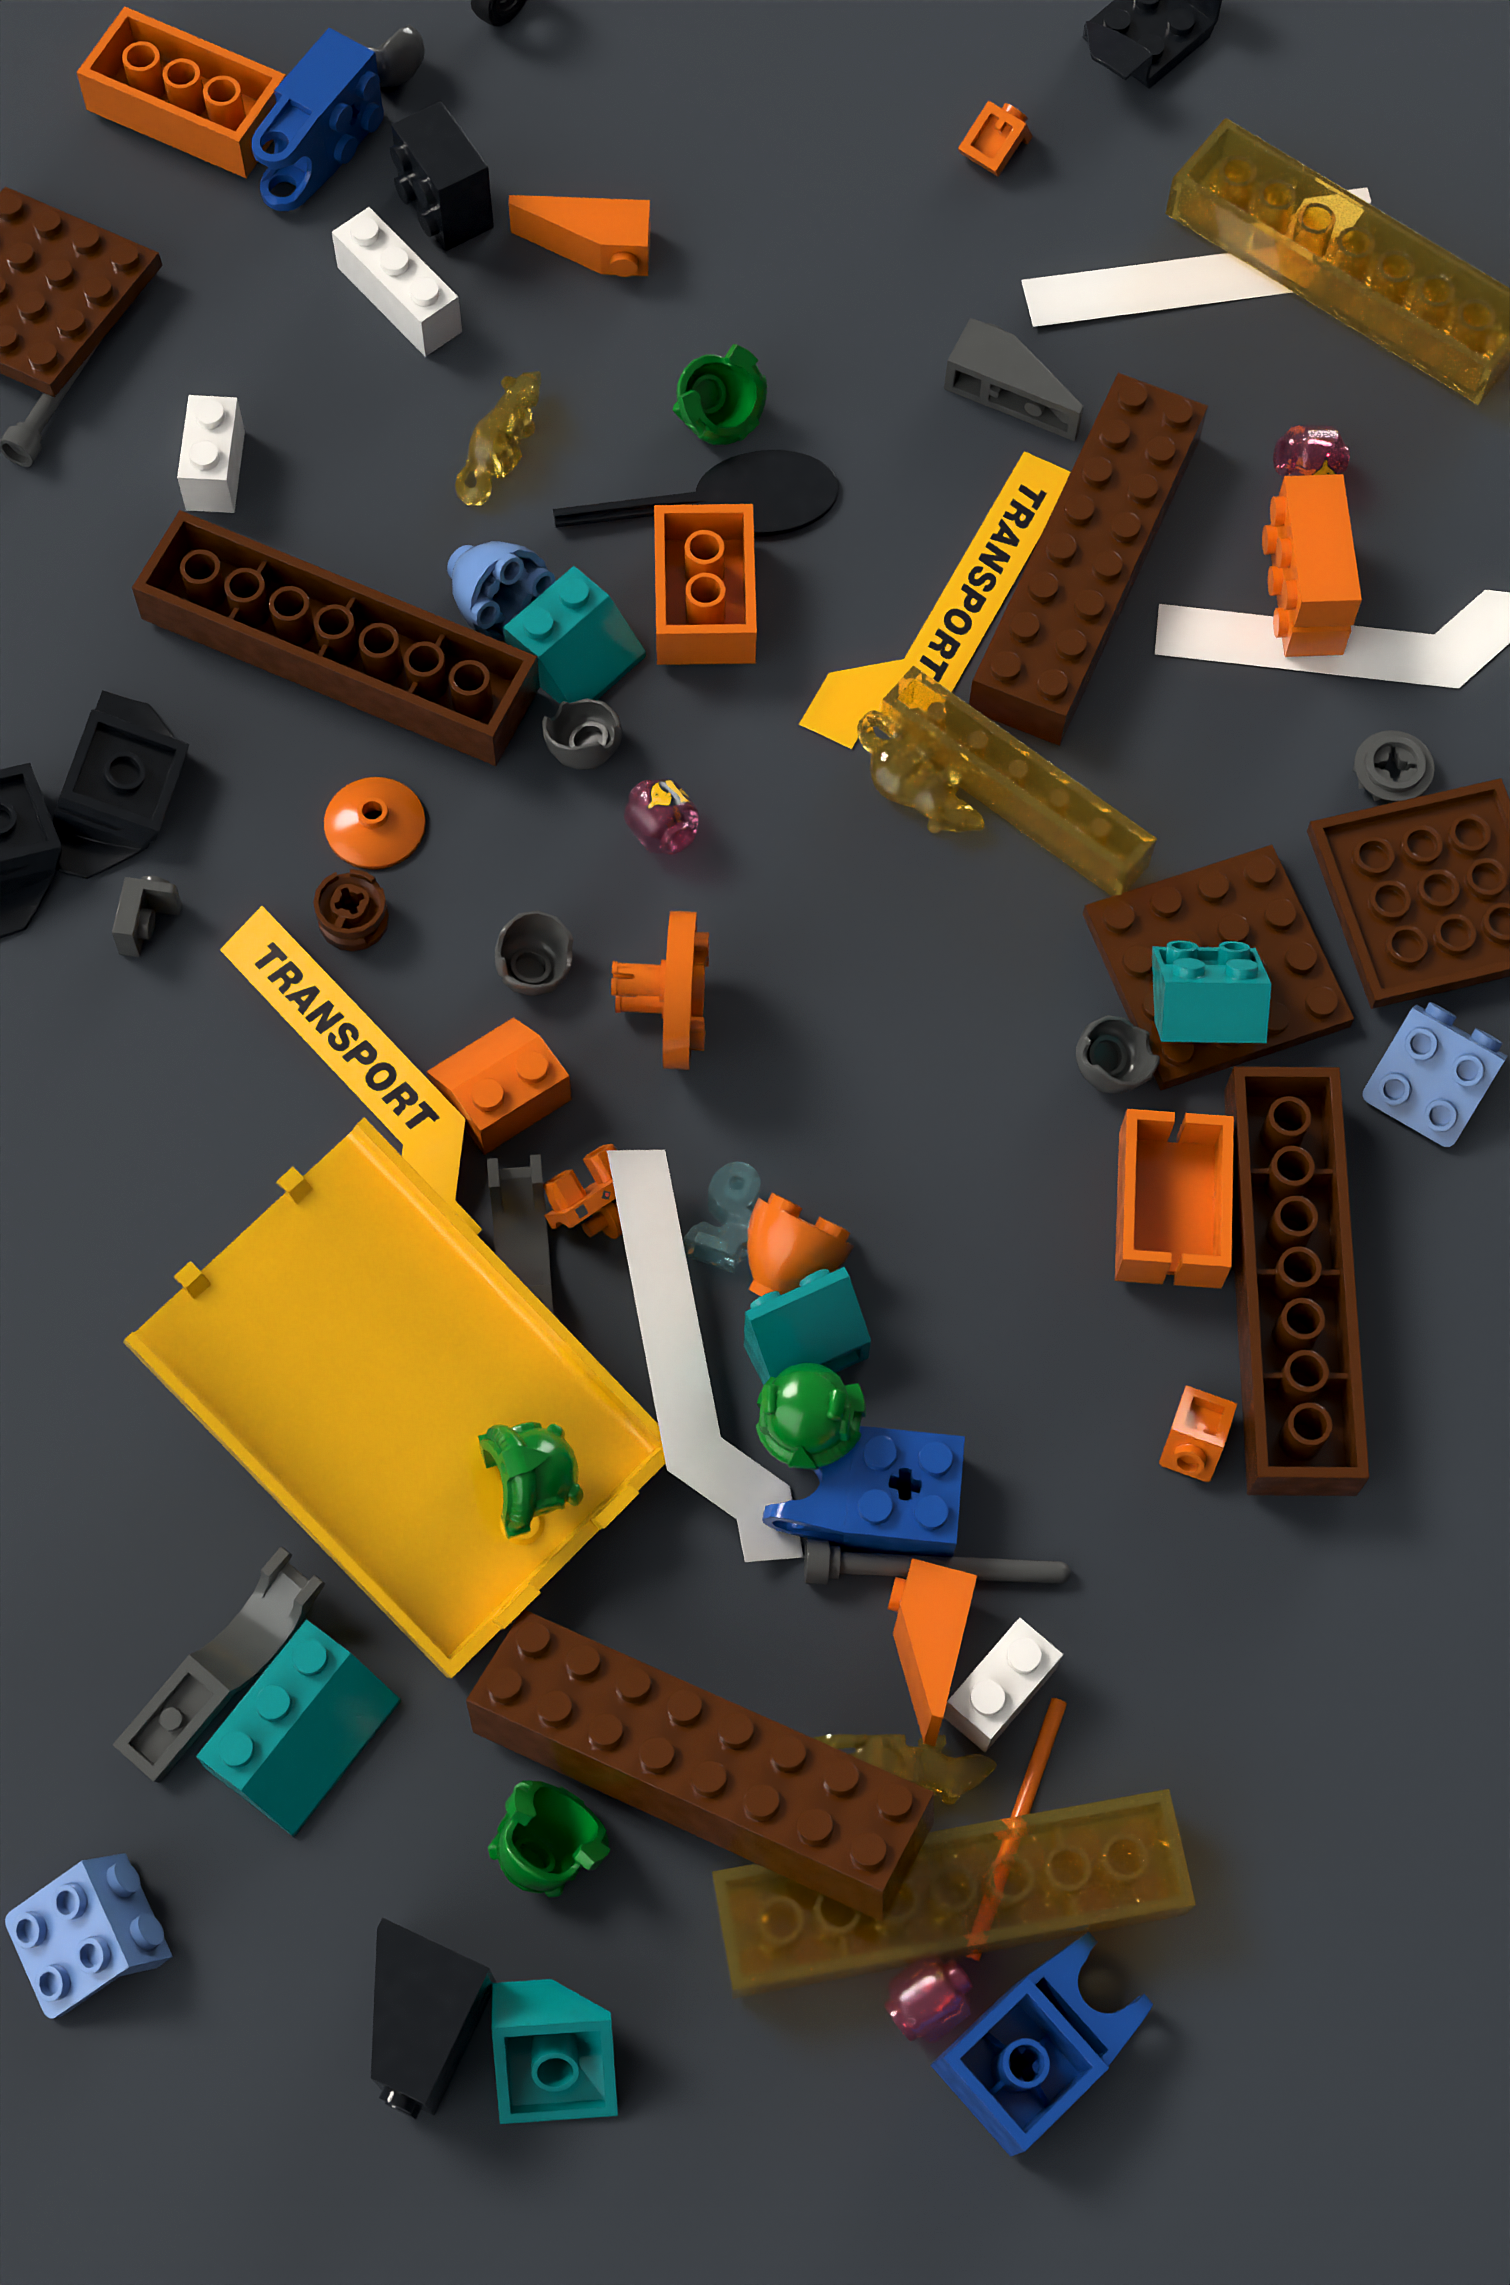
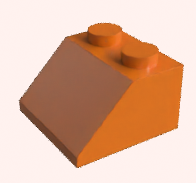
[426,1017,572,1155]

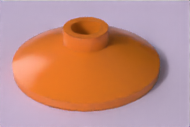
[324,777,426,870]

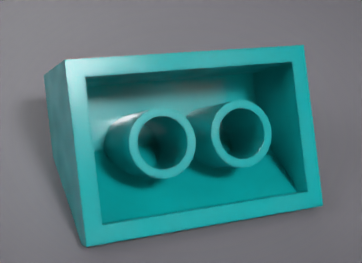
[196,1619,401,1838]

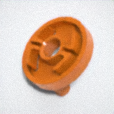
[611,911,709,1070]

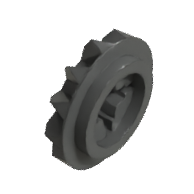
[1352,730,1435,803]

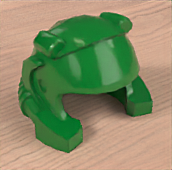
[673,344,768,445]
[756,1363,866,1470]
[478,1422,583,1539]
[488,1780,611,1897]

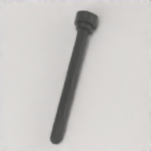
[0,340,102,467]
[804,1539,1071,1585]

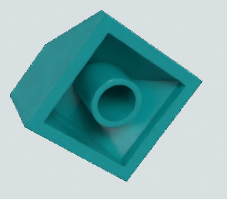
[491,1979,618,2124]

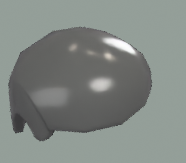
[368,24,425,89]
[542,698,623,770]
[495,910,574,996]
[1076,1015,1160,1094]

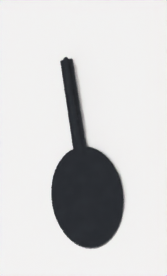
[553,450,838,536]

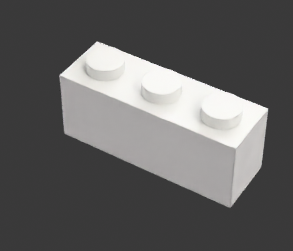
[332,207,462,357]

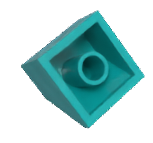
[503,566,646,704]

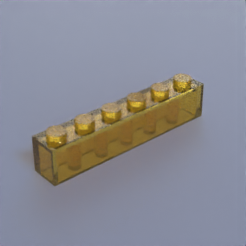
[879,665,1157,896]

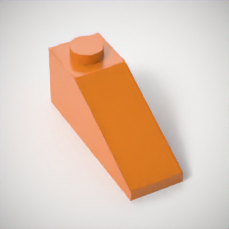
[508,195,651,277]
[887,1558,977,1746]

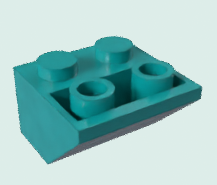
[1152,940,1272,1043]
[744,1267,871,1386]

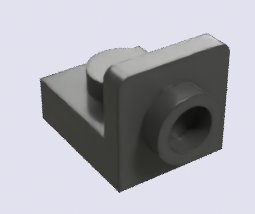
[112,876,182,957]

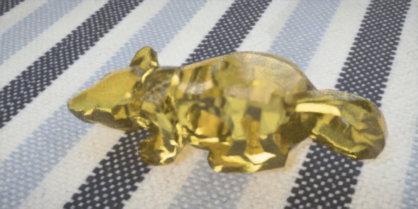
[455,371,542,506]
[857,710,985,833]
[814,1734,997,1805]

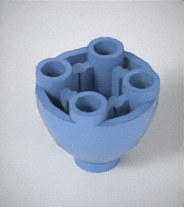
[447,541,555,641]

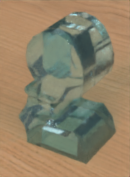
[684,1162,761,1273]

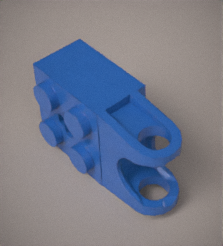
[252,28,384,211]
[762,1426,965,1557]
[930,1932,1153,2157]

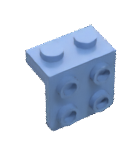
[1363,1002,1508,1147]
[5,1853,173,2018]

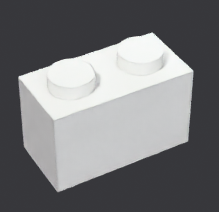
[177,395,245,513]
[943,1618,1064,1753]

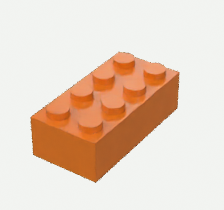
[77,6,286,179]

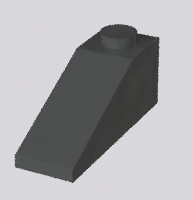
[944,317,1084,441]

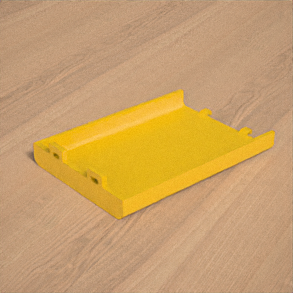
[123,1117,666,1678]

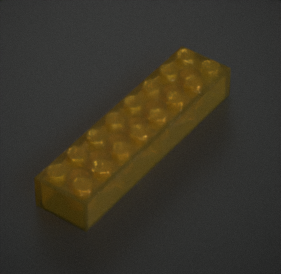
[1165,118,1510,405]
[712,1789,1196,1999]

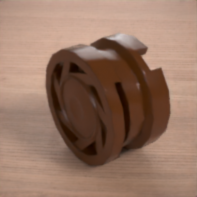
[313,869,389,951]

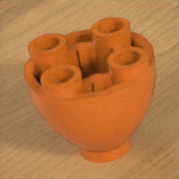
[747,1192,854,1296]

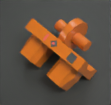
[543,1144,622,1239]

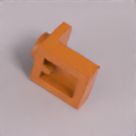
[958,100,1033,177]
[1159,1385,1238,1482]

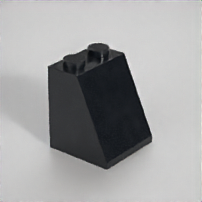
[371,1917,496,2119]

